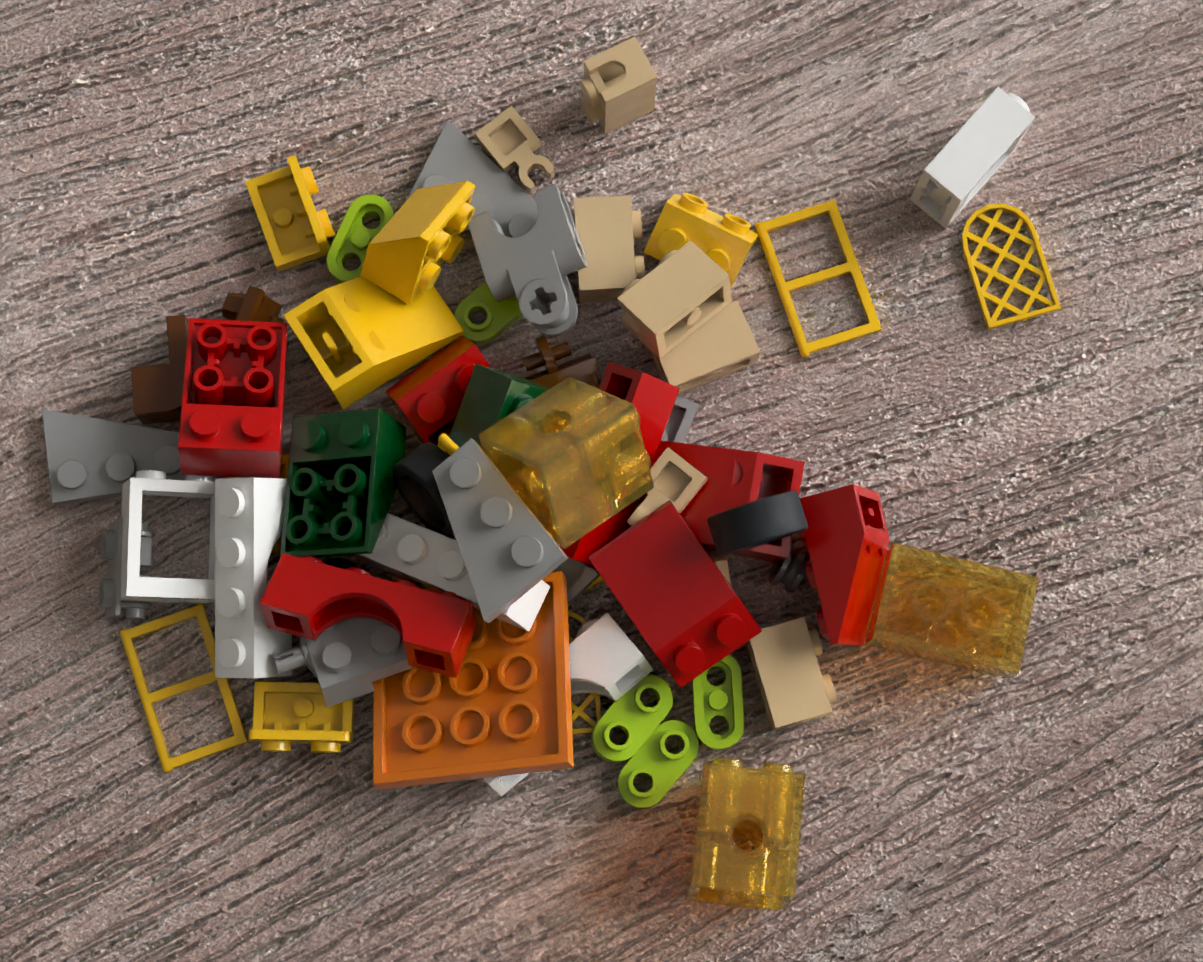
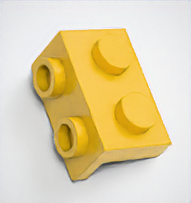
[245,155,335,272]
[644,193,758,289]
[248,682,355,753]

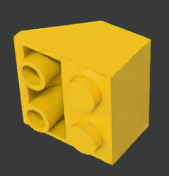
[360,180,476,304]

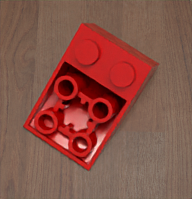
[178,318,288,478]
[385,336,519,489]
[639,441,805,563]
[798,484,889,647]

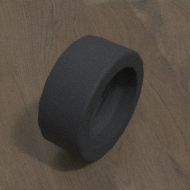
[392,442,455,539]
[707,490,808,557]

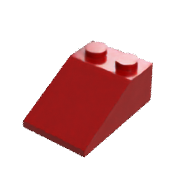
[589,500,762,688]

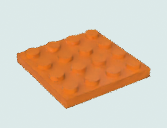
[373,571,574,790]

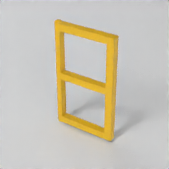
[755,199,882,357]
[119,604,248,773]

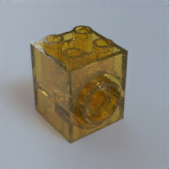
[478,376,654,549]
[685,757,805,912]

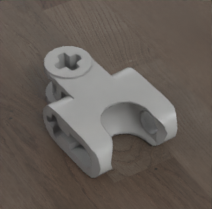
[468,184,588,337]

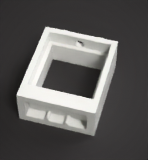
[910,87,1035,229]
[120,470,215,604]

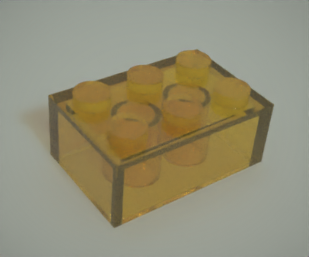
[865,543,1039,679]

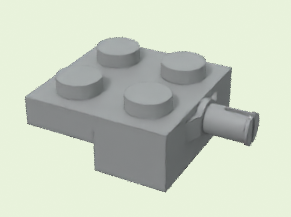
[273,576,414,707]

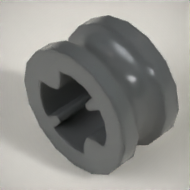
[769,545,810,593]

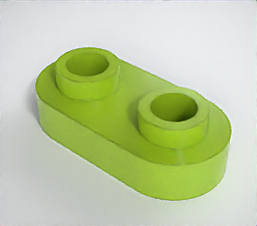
[327,194,394,284]
[454,281,523,346]
[692,654,744,750]
[591,674,673,763]
[618,720,699,809]

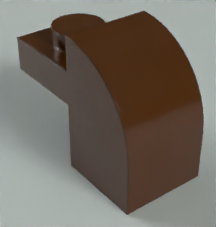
[131,315,189,425]

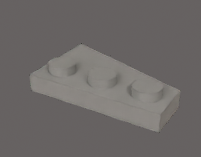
[406,120,538,238]
[42,409,185,506]
[432,438,568,623]

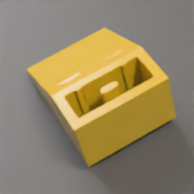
[283,276,465,410]

